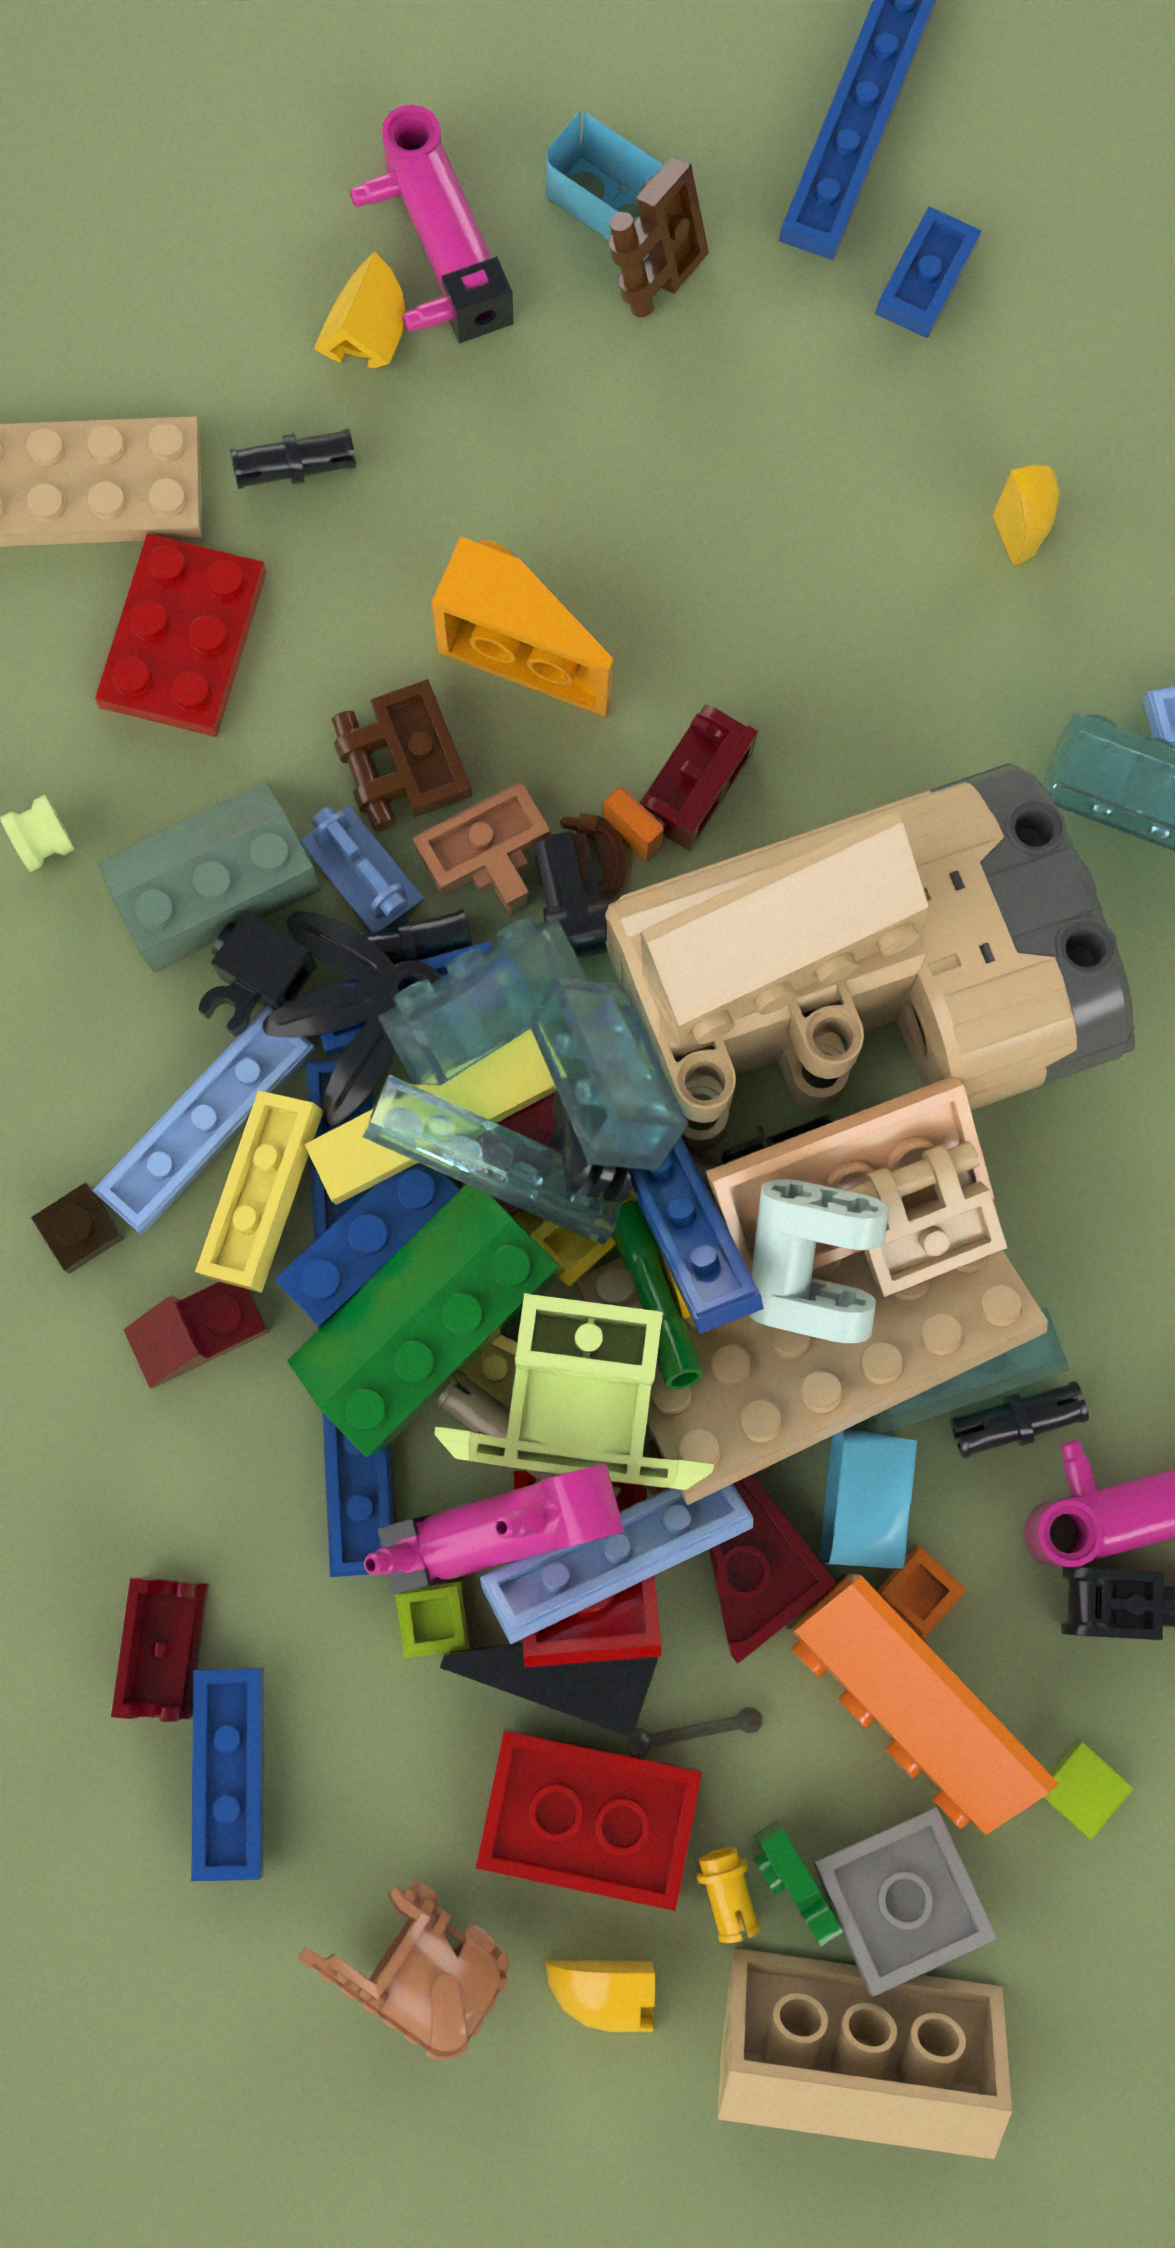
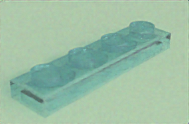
[363,1075,622,1246]

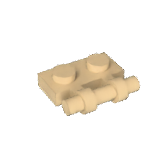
[845,1141,1007,1297]

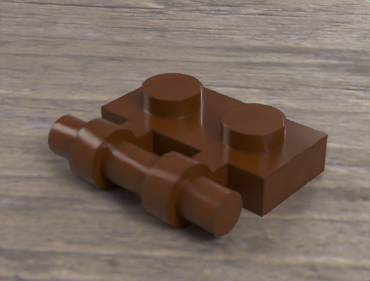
[608,156,709,317]
[331,679,472,832]

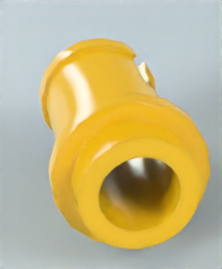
[696,1847,761,1943]

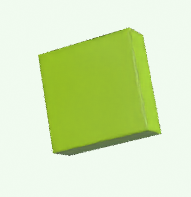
[395,1581,471,1659]
[1043,1740,1134,1840]

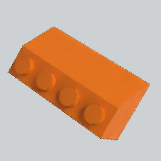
[787,1573,1059,1835]

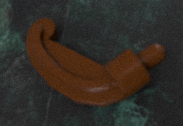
[560,813,626,900]

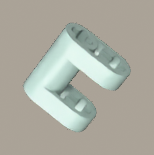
[749,1179,889,1343]

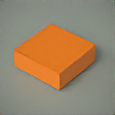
[603,787,664,863]
[875,1544,967,1640]

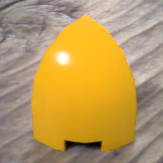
[314,251,406,369]
[992,465,1060,567]
[544,1960,655,2032]

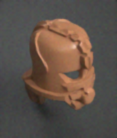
[297,1880,510,2061]

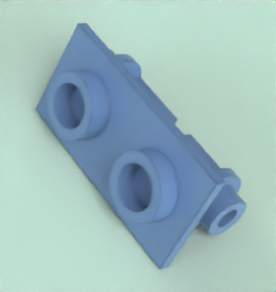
[300,805,424,932]

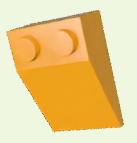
[431,536,614,717]

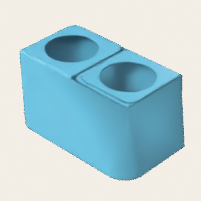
[546,110,664,239]
[819,1428,917,1569]

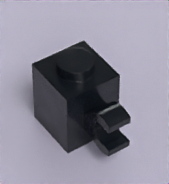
[198,910,317,1037]

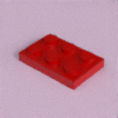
[95,533,267,737]
[513,1470,662,1667]
[475,1728,702,1911]

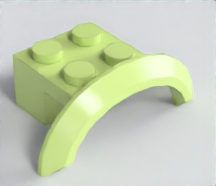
[434,1293,714,1490]

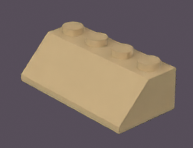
[640,810,929,1046]
[718,1948,1012,2159]

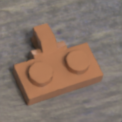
[412,781,551,916]

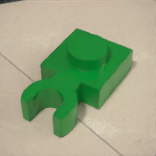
[752,1821,843,1947]

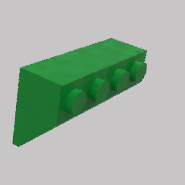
[287,1177,565,1458]

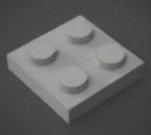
[812,1807,997,1997]

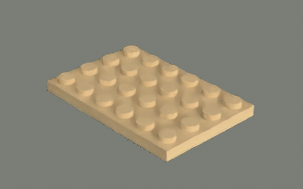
[576,1250,1048,1506]

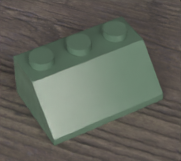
[98,782,321,972]

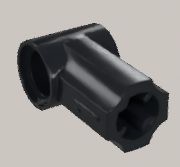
[534,831,608,963]

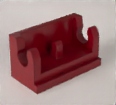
[639,705,758,851]
[111,1577,209,1722]

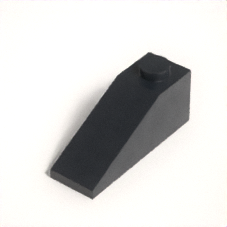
[440,1642,659,1738]

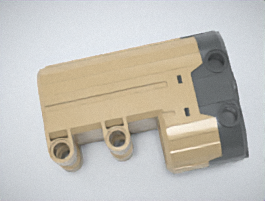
[605,763,1135,1153]

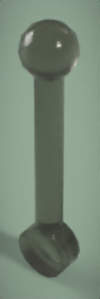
[626,1707,763,1757]

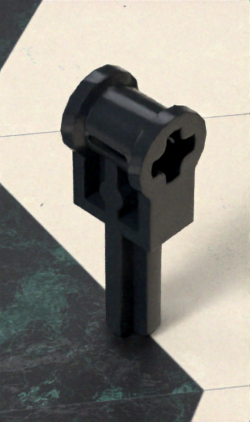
[1061,1567,1175,1640]

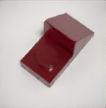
[124,1282,269,1389]

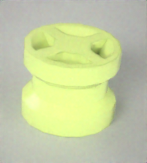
[0,795,75,872]

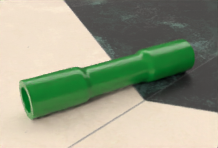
[607,1201,704,1390]

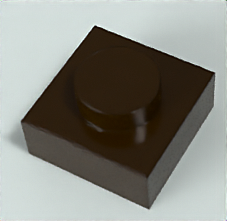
[31,1182,124,1274]

